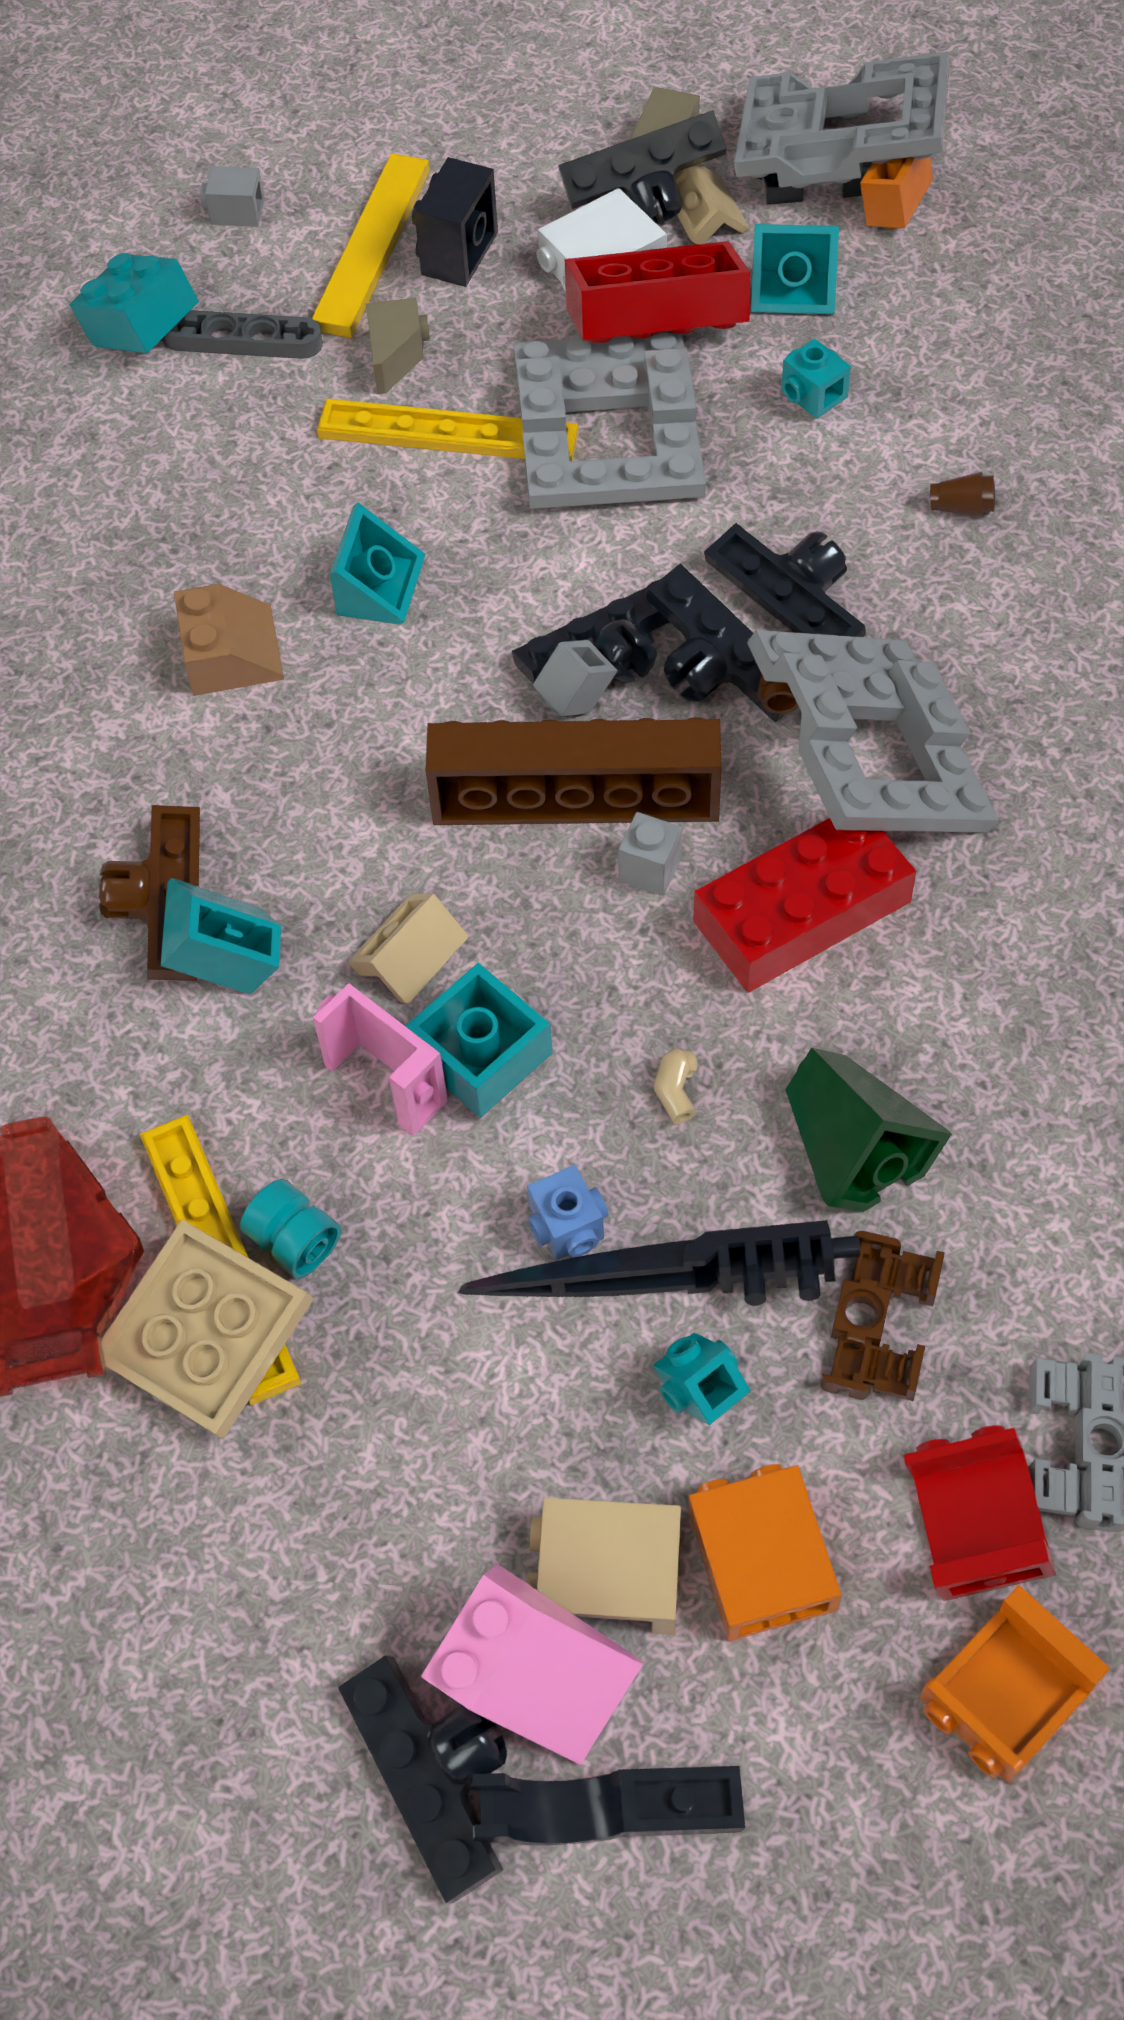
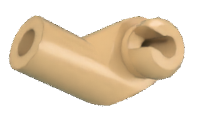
[654,1048,698,1125]

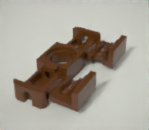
[821,1231,945,1401]

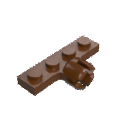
[99,805,200,981]

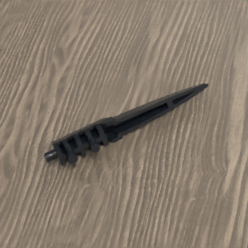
[459,1220,860,1306]

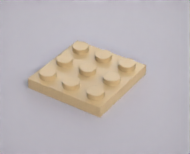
[91,1220,314,1439]

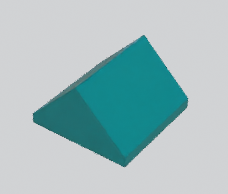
[751,224,839,314]
[330,502,426,625]

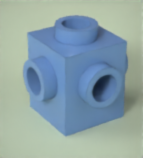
[527,1165,609,1260]

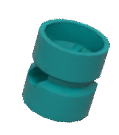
[240,1179,341,1279]

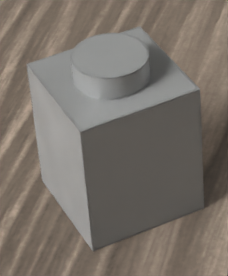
[200,166,265,227]
[533,640,618,716]
[618,812,682,896]

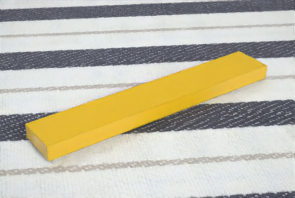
[312,153,430,338]
[317,398,579,461]
[140,1114,302,1406]

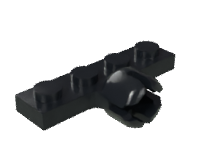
[558,110,727,224]
[704,523,866,637]
[645,563,787,722]
[512,580,670,684]
[338,1655,508,1903]

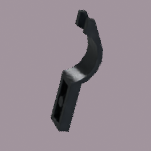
[471,1766,745,1846]

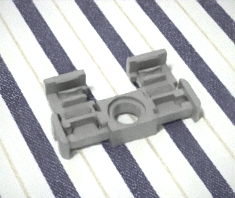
[1028,1353,1124,1533]

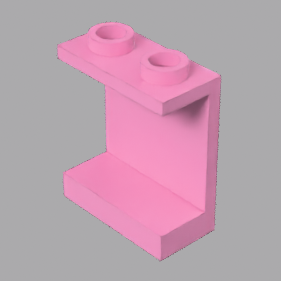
[313,983,448,1136]

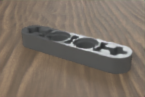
[163,310,323,359]

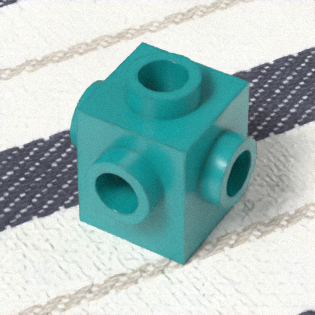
[781,338,851,419]
[652,1332,751,1425]

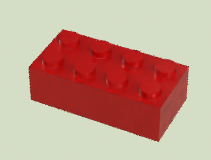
[564,241,750,343]
[693,818,917,993]

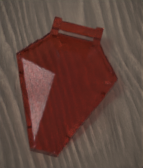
[0,1116,144,1397]

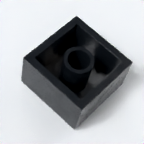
[412,157,498,287]

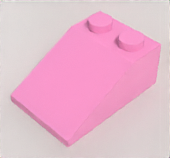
[421,1563,644,1765]

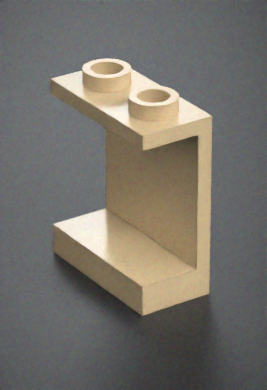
[526,1498,681,1635]

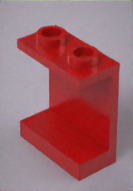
[903,1425,1056,1601]

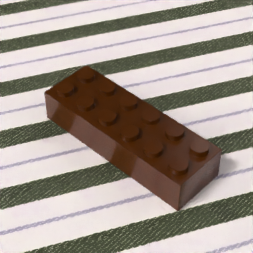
[425,717,722,825]

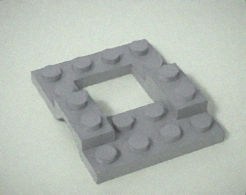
[734,52,950,188]
[514,332,706,509]
[747,630,999,832]

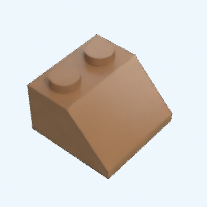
[174,584,284,696]

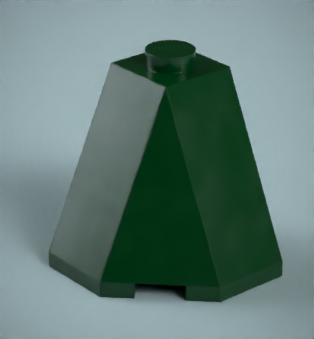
[785,1047,952,1212]

